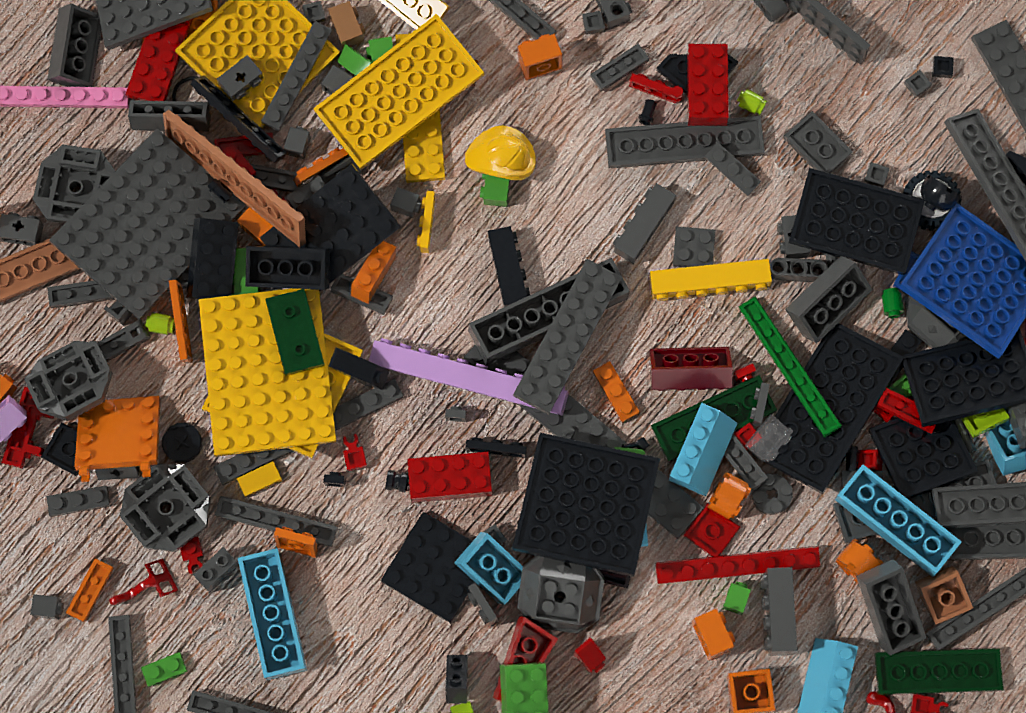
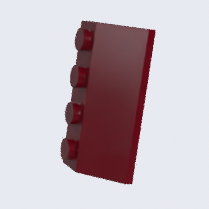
[649,347,733,391]

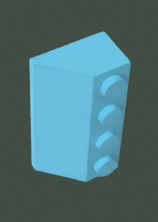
[669,403,737,496]
[797,638,858,713]

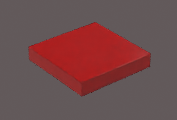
[684,503,740,557]

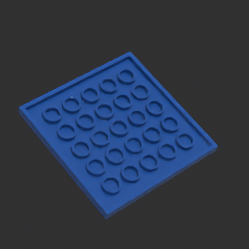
[898,203,1026,359]

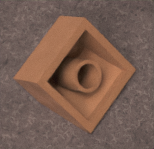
[915,566,973,625]

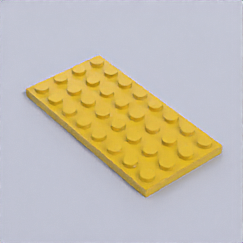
[313,14,485,170]

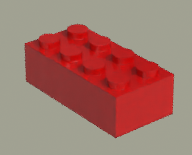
[687,44,729,126]
[407,452,492,503]

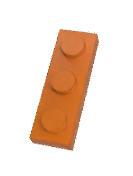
[293,148,349,186]
[592,361,640,423]
[66,558,114,623]

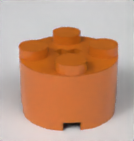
[707,472,752,519]
[836,539,884,583]

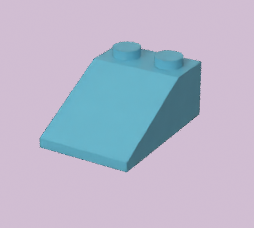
[985,410,1026,476]

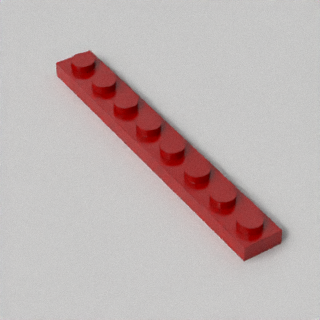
[655,546,820,584]

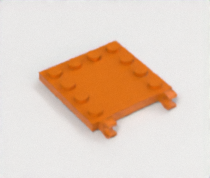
[75,396,161,482]

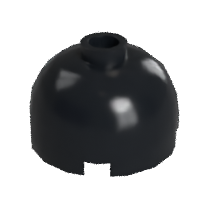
[920,174,962,211]

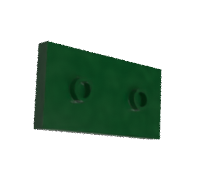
[265,289,325,376]

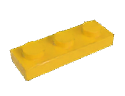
[417,191,436,253]

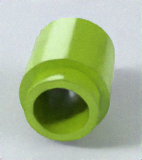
[737,89,767,115]
[146,312,175,335]

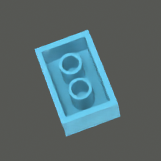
[454,532,523,605]

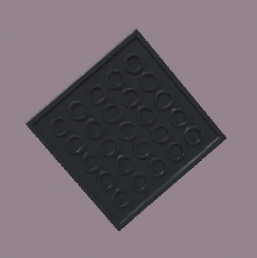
[512,433,660,577]

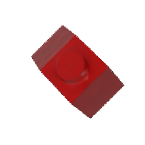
[574,637,606,674]

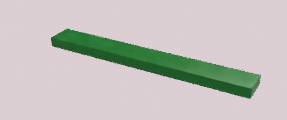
[738,297,842,438]

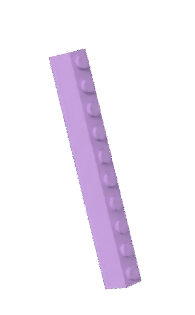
[369,338,569,416]

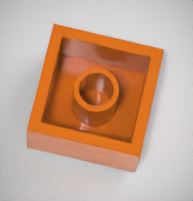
[518,34,562,80]
[692,608,736,661]
[727,669,775,713]

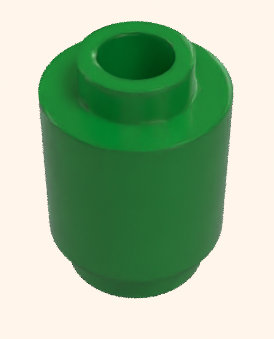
[882,288,904,319]

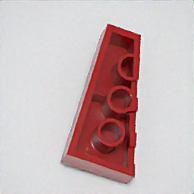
[493,616,558,704]

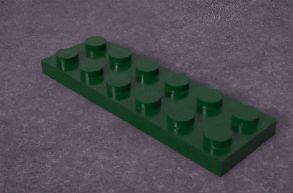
[651,375,777,462]
[875,649,1003,695]

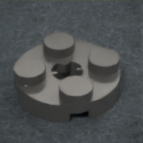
[751,474,792,515]

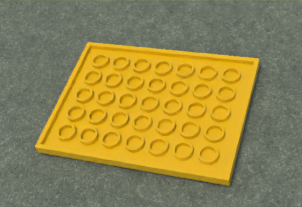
[199,288,336,457]

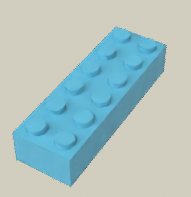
[835,464,962,577]
[238,548,307,680]

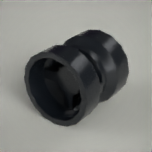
[385,470,409,493]

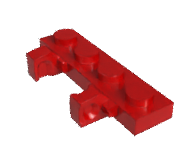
[2,387,54,469]

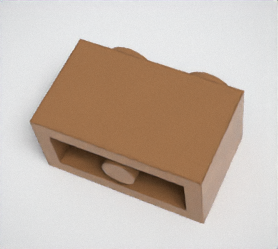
[328,1,366,49]

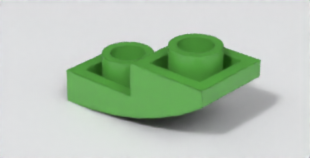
[337,44,373,76]

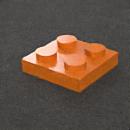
[274,527,318,558]

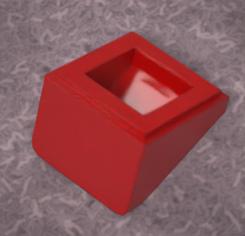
[858,449,883,471]

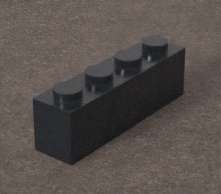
[488,226,530,307]

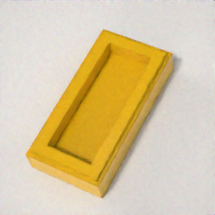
[237,461,282,497]

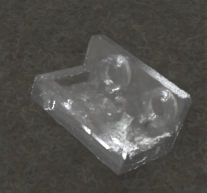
[745,415,793,462]

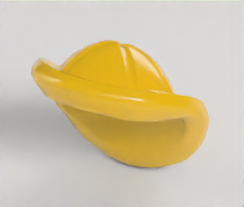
[465,126,536,181]

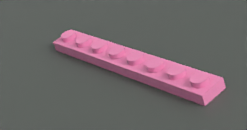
[0,86,129,108]

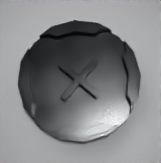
[162,423,202,463]

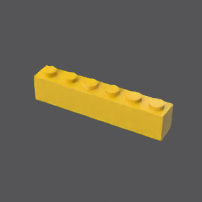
[649,259,772,301]

